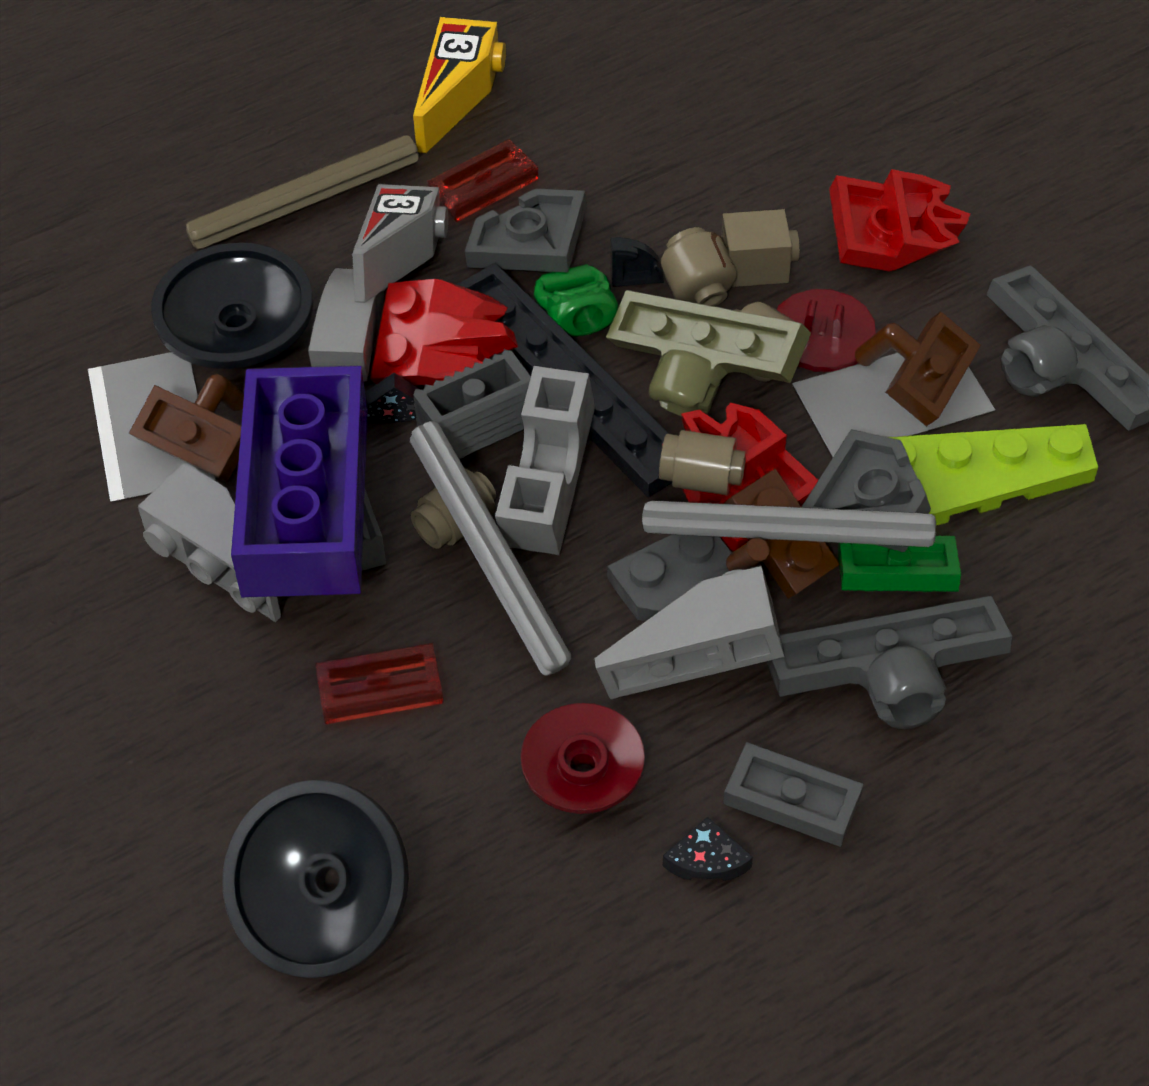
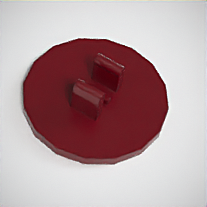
[776,289,876,372]

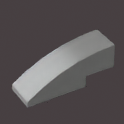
[308,268,385,381]

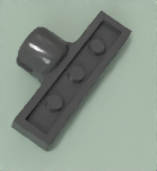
[987,265,1149,431]
[766,596,1012,729]

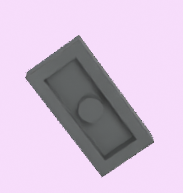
[723,742,864,847]

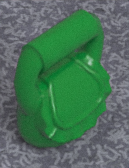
[533,264,619,337]

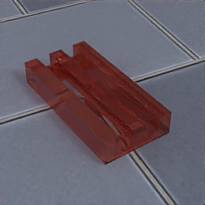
[427,139,538,222]
[315,643,444,724]

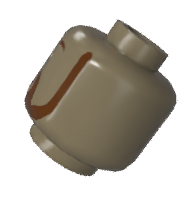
[661,227,737,307]

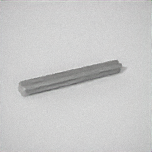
[410,421,571,676]
[642,501,936,547]

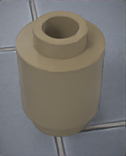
[659,430,746,495]
[411,468,496,549]

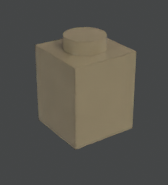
[721,209,800,287]

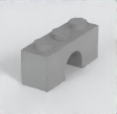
[495,366,595,555]

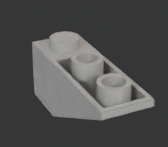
[138,462,281,622]

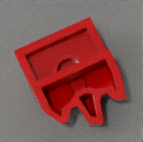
[829,169,970,271]
[370,279,518,386]
[662,402,818,552]

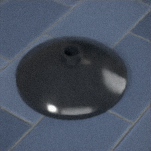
[151,243,313,369]
[222,780,409,978]

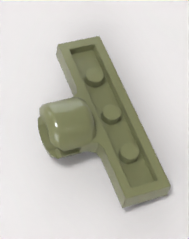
[606,290,811,416]

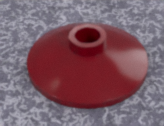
[521,703,645,814]

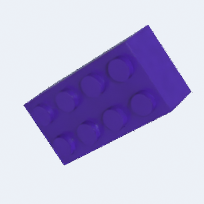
[231,366,368,598]

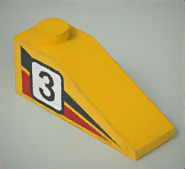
[413,17,506,153]

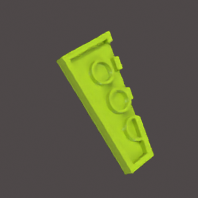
[888,424,1098,526]

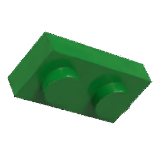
[838,536,961,592]

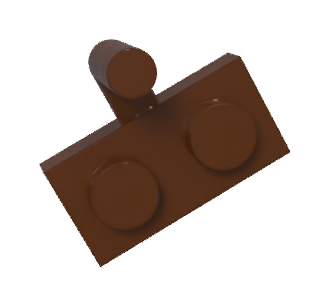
[855,311,981,427]
[129,374,244,482]
[724,469,840,599]

